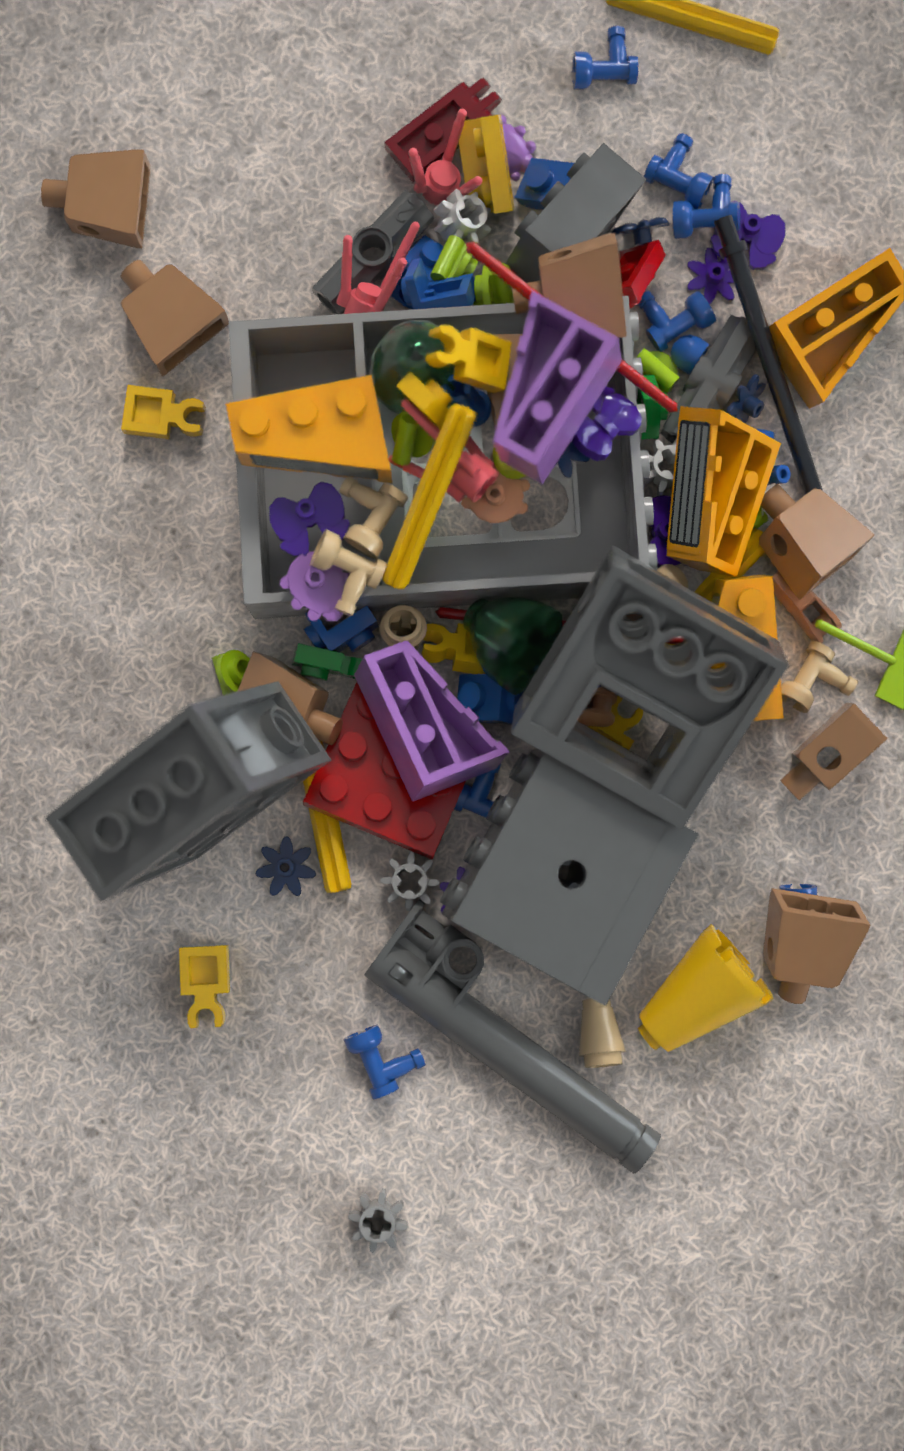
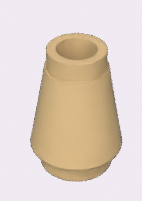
[380,605,427,651]
[579,999,626,1068]

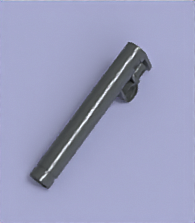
[364,899,661,1174]

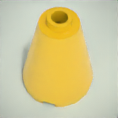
[638,924,773,1052]

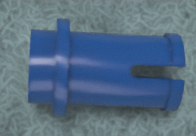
[441,375,492,427]

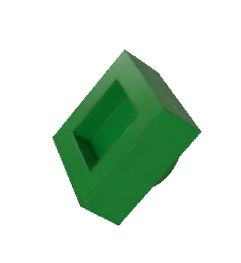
[636,375,668,440]

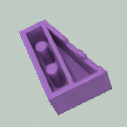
[493,291,622,485]
[354,640,510,802]

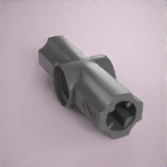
[312,190,434,315]
[660,315,756,444]

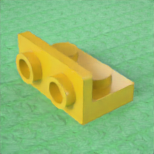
[459,114,515,214]

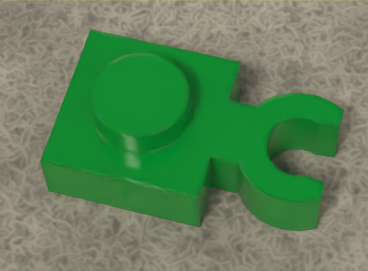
[292,643,362,681]

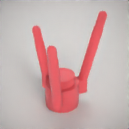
[408,109,482,206]
[336,222,420,314]
[389,399,499,502]

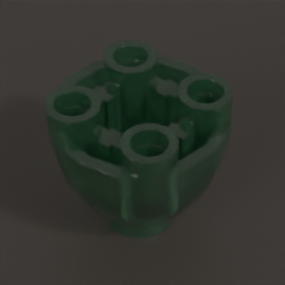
[370,320,455,414]
[463,597,563,695]

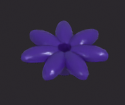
[687,247,735,304]

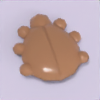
[461,454,530,524]

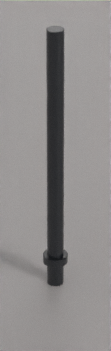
[714,215,823,495]

